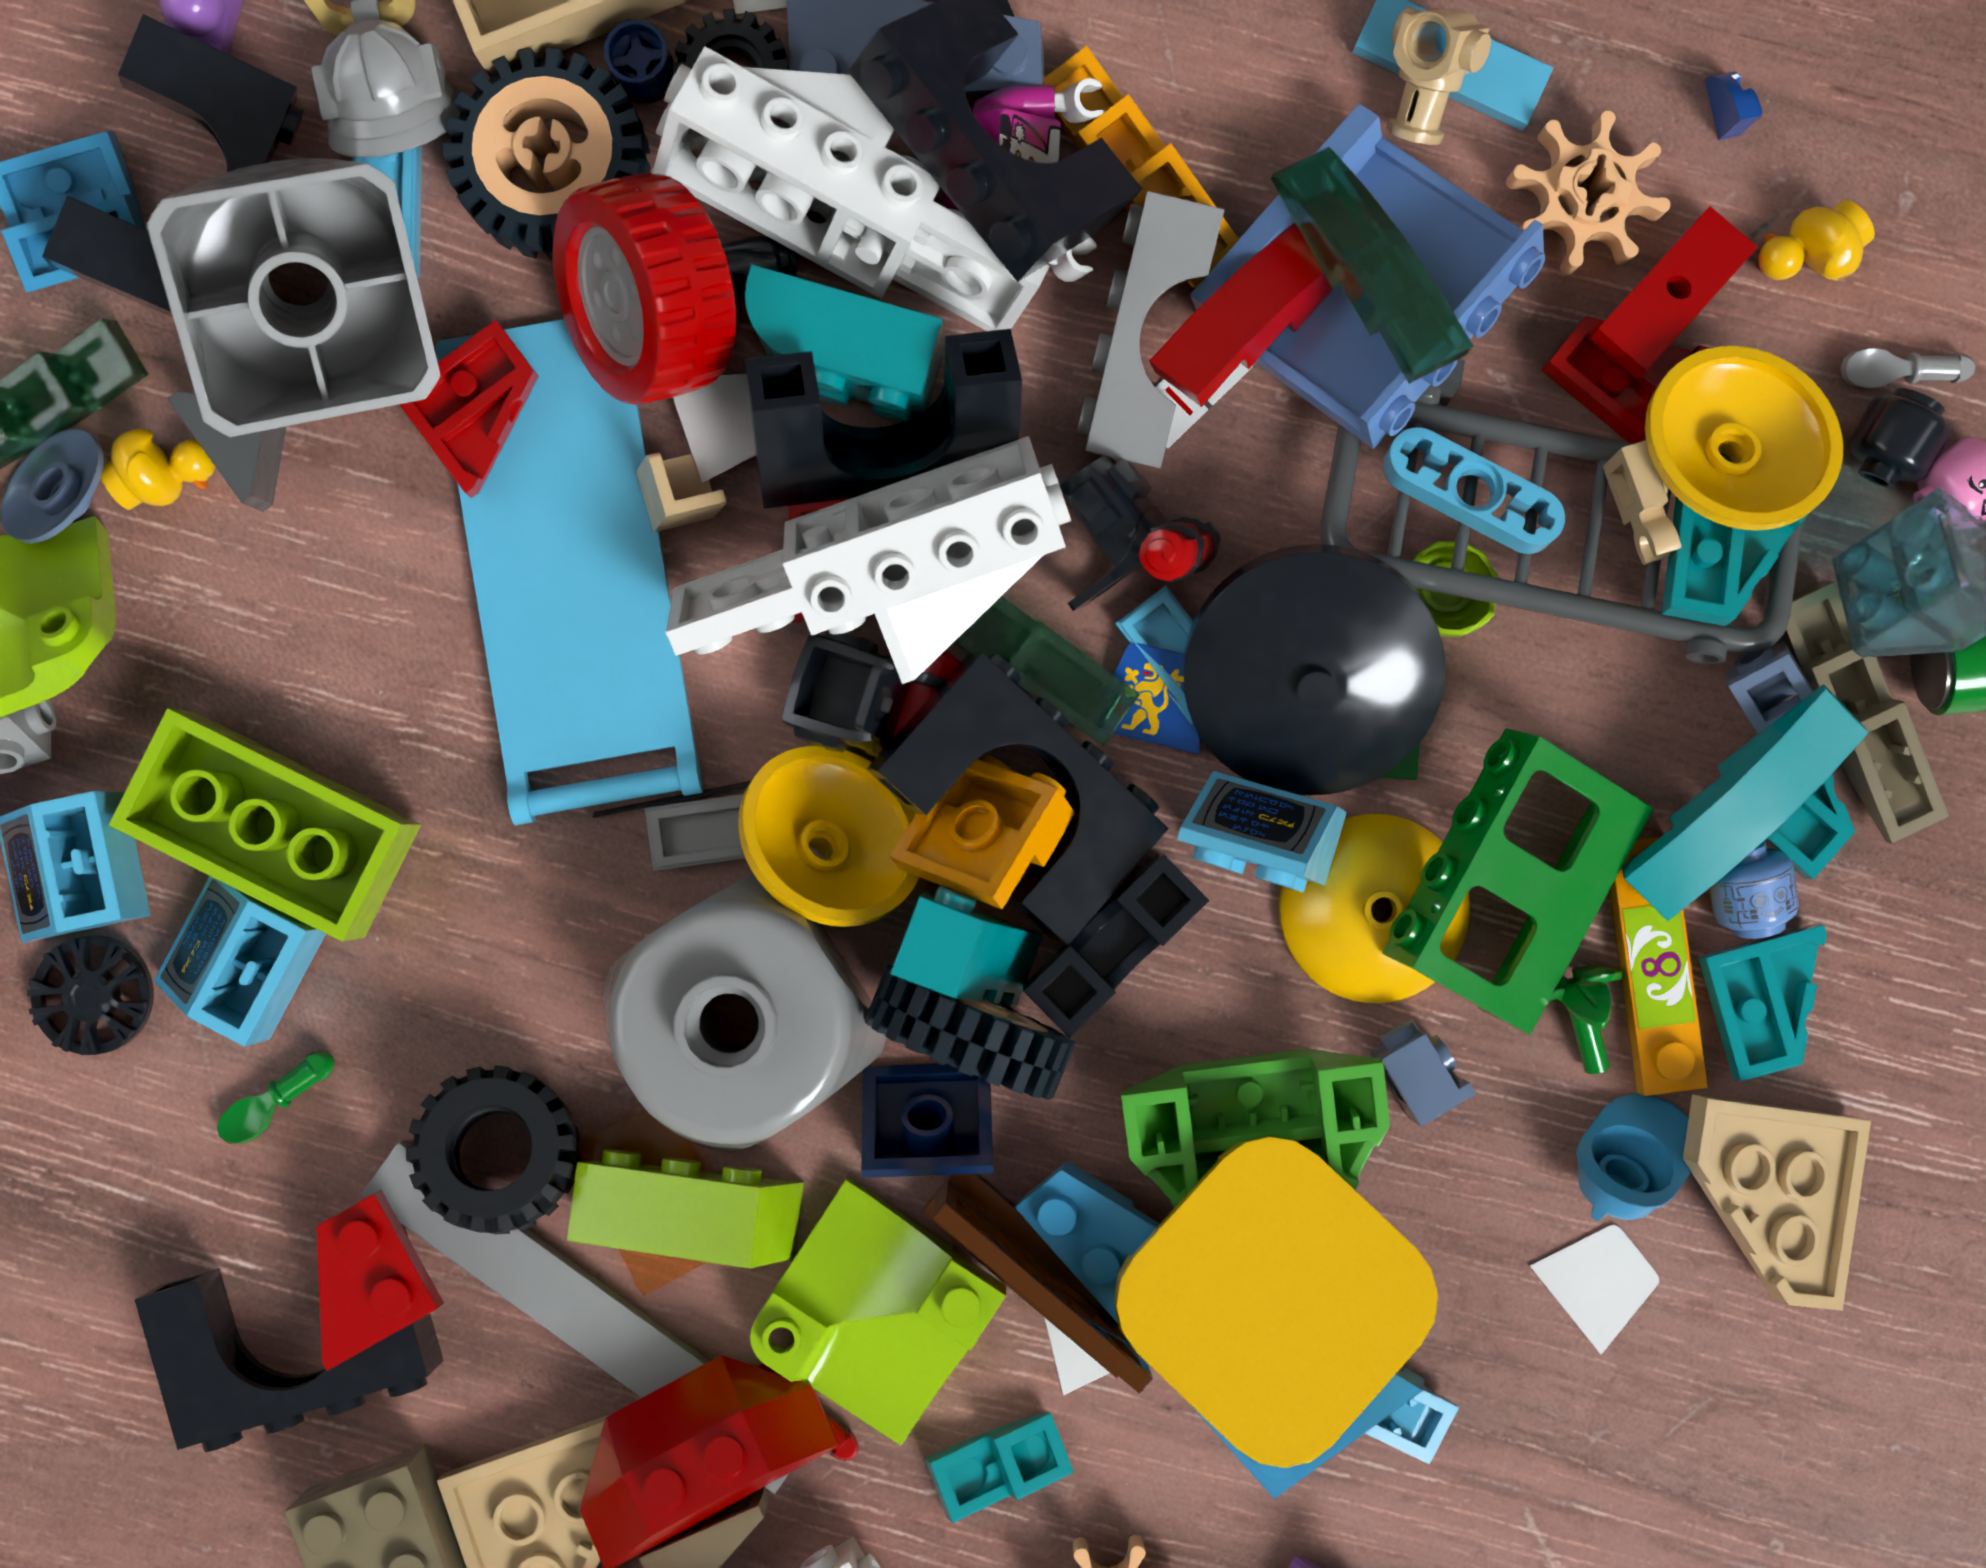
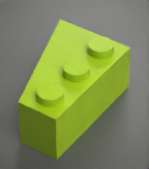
[567,1150,804,1269]

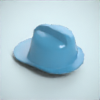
[1576,1093,1691,1222]

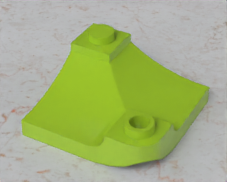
[0,516,116,717]
[750,1176,1006,1446]

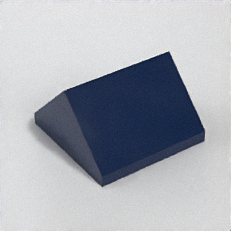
[861,1064,994,1178]

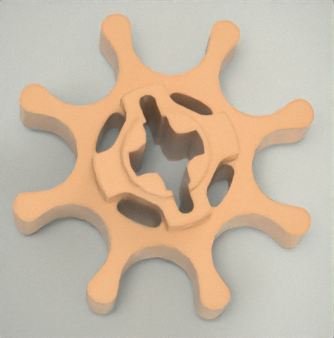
[1506,111,1671,275]

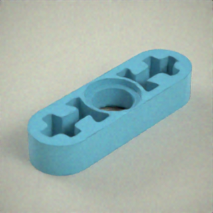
[1383,427,1565,554]

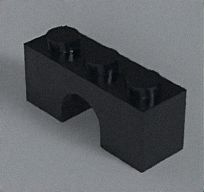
[1022,853,1210,1039]

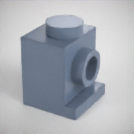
[1725,641,1813,734]
[1370,1019,1476,1127]

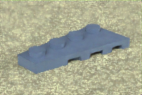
[787,0,1045,99]

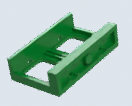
[1382,728,1654,1035]

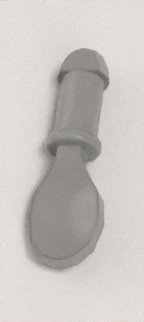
[1840,347,1976,389]

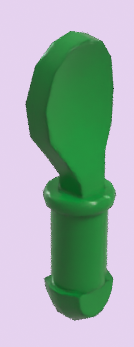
[217,1051,335,1144]

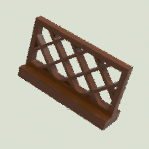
[921,1174,1153,1394]

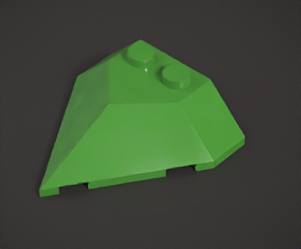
[1121,1049,1390,1208]

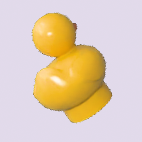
[1758,200,1875,281]
[100,428,216,510]

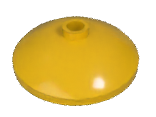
[1645,346,1843,530]
[738,746,919,927]
[1279,814,1470,1003]

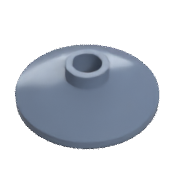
[1,429,104,544]

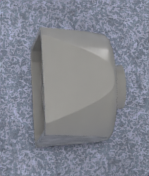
[147,158,441,437]
[604,873,887,1153]

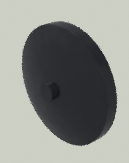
[1183,544,1445,796]

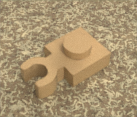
[1602,440,1681,565]

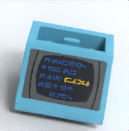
[1177,771,1347,892]
[0,791,151,943]
[154,876,326,1047]

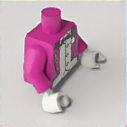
[944,78,1104,282]

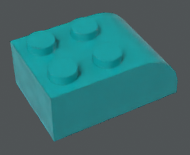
[745,264,945,423]

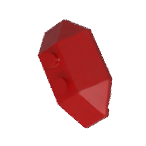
[579,1355,840,1568]

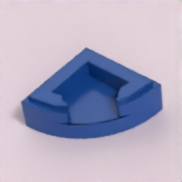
[1705,71,1763,140]

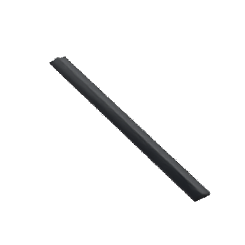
[593,781,751,818]

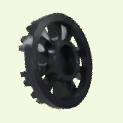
[27,935,154,1055]

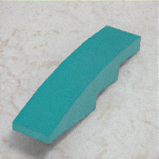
[1622,684,1869,921]

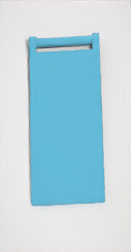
[435,319,704,826]

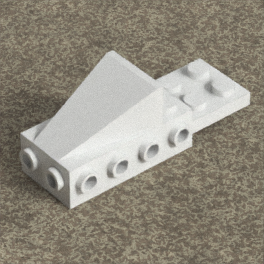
[652,47,1049,331]
[666,436,1071,684]

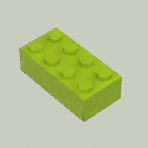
[109,708,422,942]

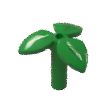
[1549,965,1623,1074]

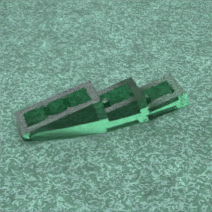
[1271,147,1473,384]
[0,318,149,469]

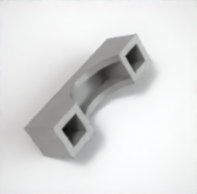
[1076,191,1225,469]

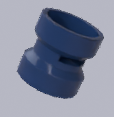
[604,20,674,104]

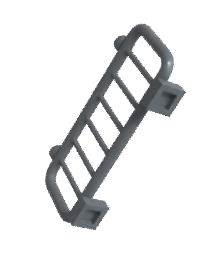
[1321,359,1803,665]

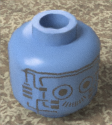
[1709,841,1800,939]

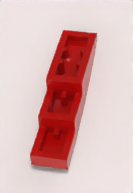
[1149,198,1379,407]

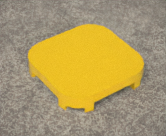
[1113,1136,1438,1468]

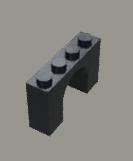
[848,0,1143,282]
[42,14,304,317]
[745,328,1022,509]
[866,653,1169,945]
[134,1223,444,1452]

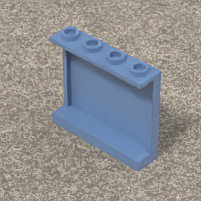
[1190,103,1545,449]

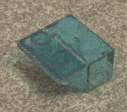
[1832,487,1986,658]

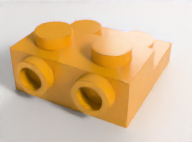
[890,755,1076,909]

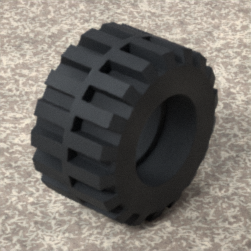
[406,1065,581,1235]

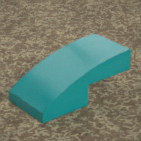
[924,1411,1074,1523]

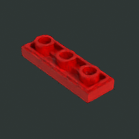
[1589,206,1758,380]

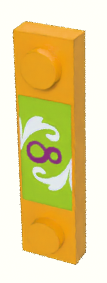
[1610,835,1708,1096]

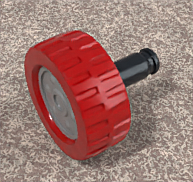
[553,173,799,405]

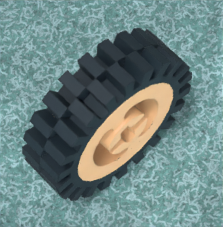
[443,48,651,260]
[865,965,1076,1100]

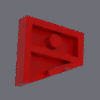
[1541,316,1709,444]
[399,320,539,498]
[316,1190,444,1371]

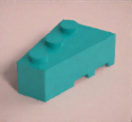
[891,886,1043,1006]

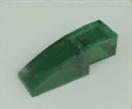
[953,596,1140,746]

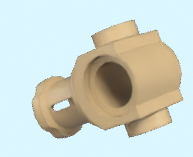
[1386,7,1491,145]

